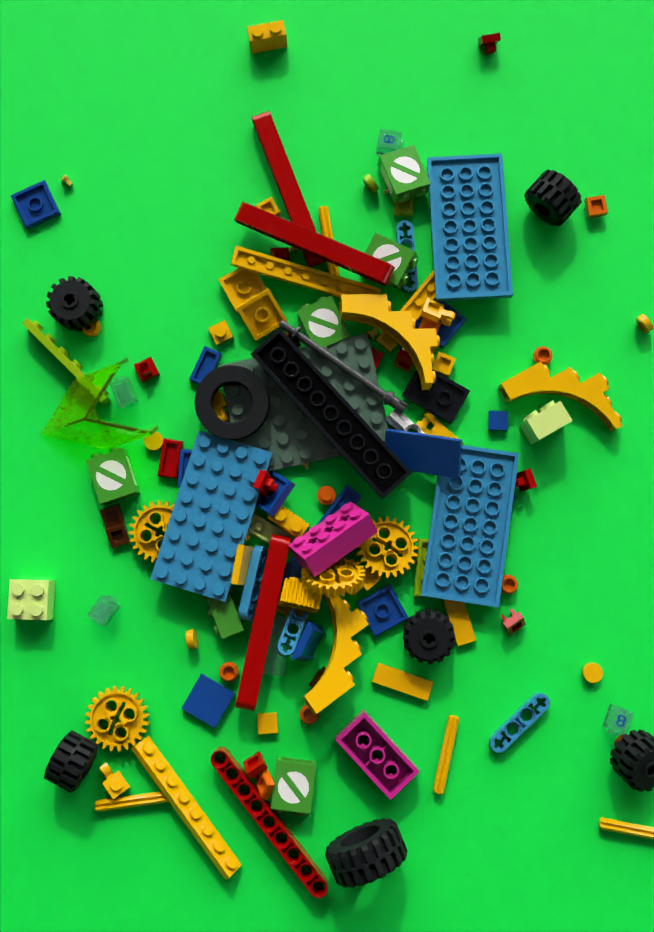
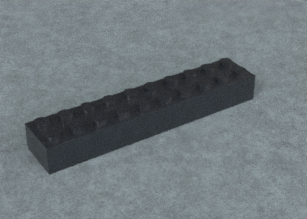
[251,328,412,499]

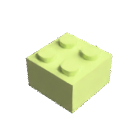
[519,401,573,445]
[7,579,55,620]

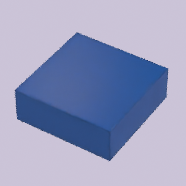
[488,411,508,431]

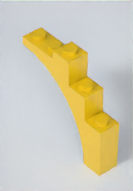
[339,294,440,390]
[498,361,623,432]
[302,594,369,715]

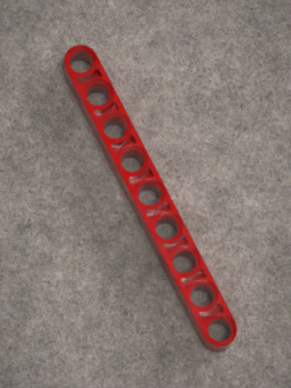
[251,111,326,267]
[234,202,395,286]
[235,534,291,711]
[211,747,328,898]

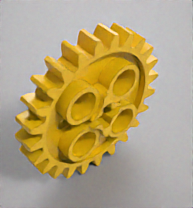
[128,500,175,563]
[356,516,419,579]
[301,556,366,598]
[85,686,150,752]

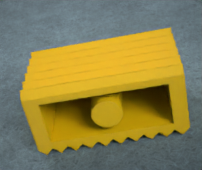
[247,19,287,54]
[267,505,309,538]
[279,577,322,614]

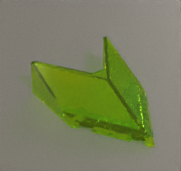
[41,358,159,449]

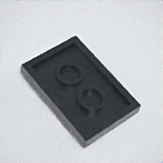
[401,369,470,424]

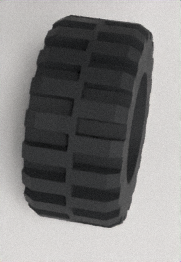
[325,818,407,888]

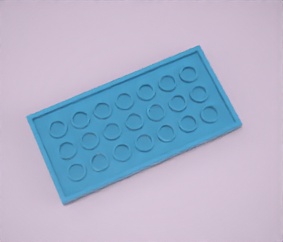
[427,153,513,302]
[150,431,273,602]
[420,445,519,608]

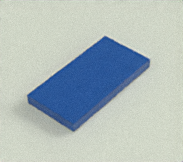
[385,429,463,478]

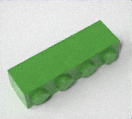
[202,590,245,639]

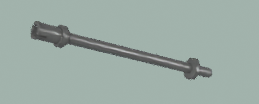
[279,320,408,414]

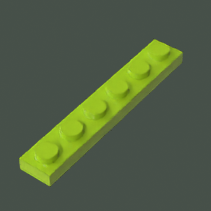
[22,318,111,405]

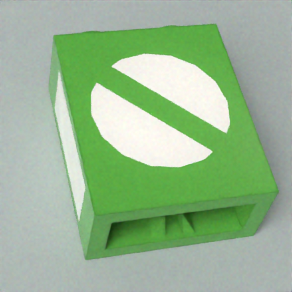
[377,145,431,204]
[365,232,418,290]
[297,295,350,347]
[86,447,140,505]
[271,756,317,816]

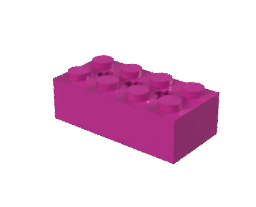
[288,502,378,577]
[335,709,420,800]

